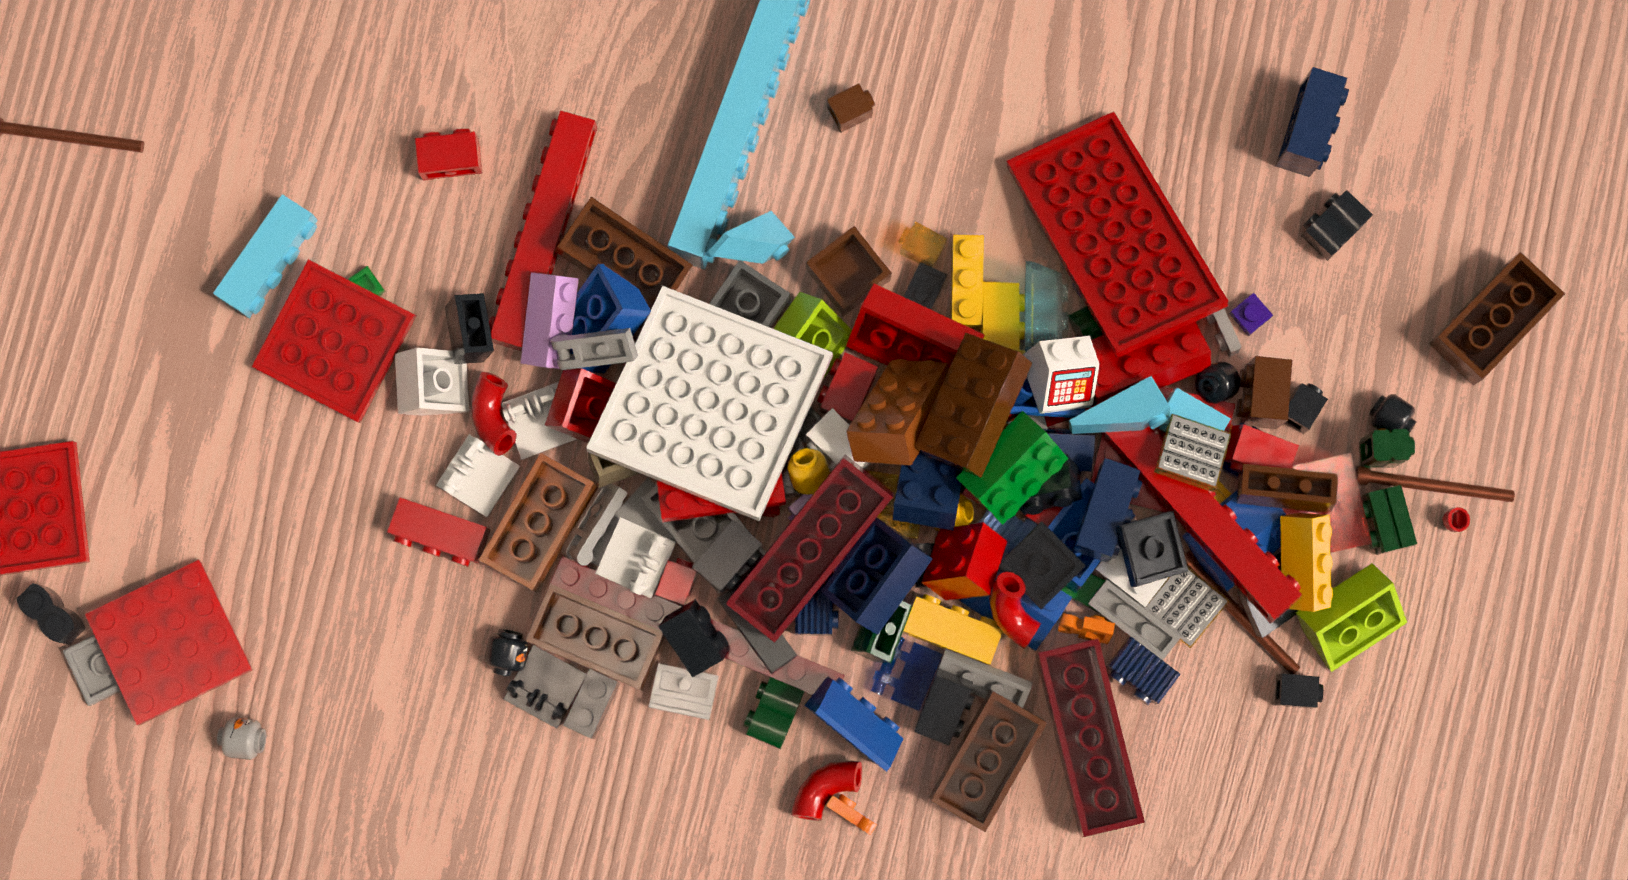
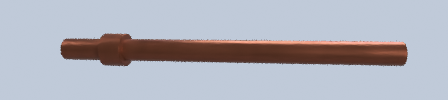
[0,118,144,153]
[1330,466,1515,502]
[1183,550,1300,674]

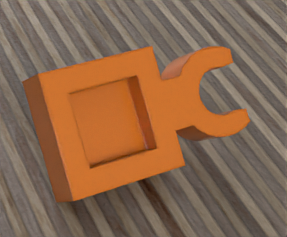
[1058,613,1115,645]
[826,794,877,835]

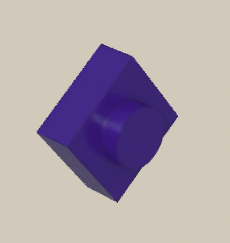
[1229,293,1273,336]

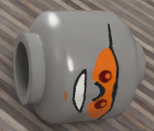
[217,717,266,760]

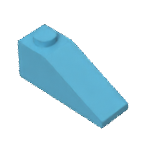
[708,211,795,264]
[1069,376,1170,434]

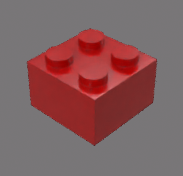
[545,368,617,443]
[922,522,1007,601]

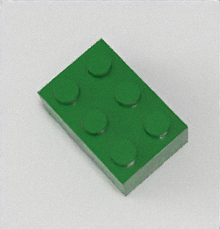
[956,411,1069,525]

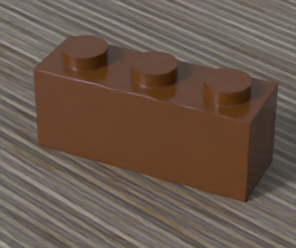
[1237,464,1338,513]

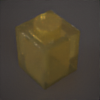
[898,221,947,267]

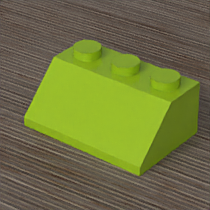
[774,292,852,381]
[1296,563,1407,672]

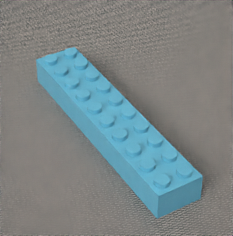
[668,0,810,270]

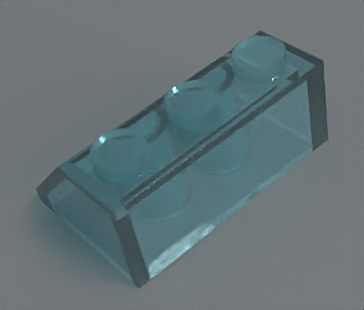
[1025,261,1068,353]

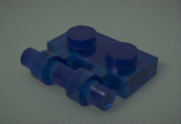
[871,637,943,711]

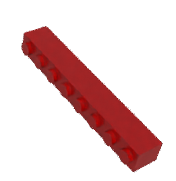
[489,110,598,351]
[1104,426,1302,624]

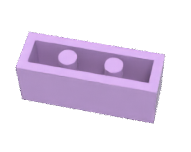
[521,272,579,369]

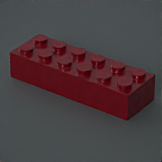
[726,454,894,643]
[1035,638,1145,837]

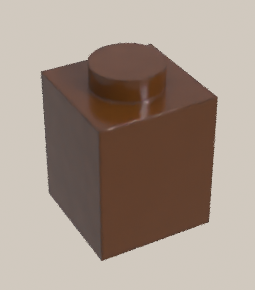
[827,83,875,133]

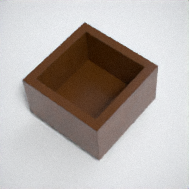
[806,226,892,316]
[1236,356,1293,429]

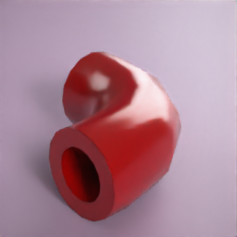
[471,372,517,456]
[989,572,1041,649]
[791,761,862,821]

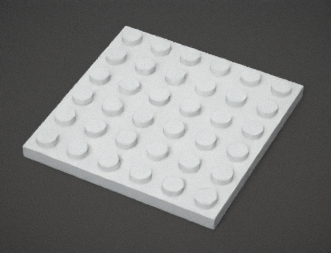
[586,286,833,521]

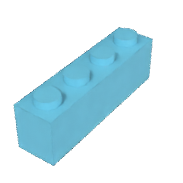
[213,194,318,319]

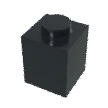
[1285,383,1328,434]
[1275,674,1324,709]

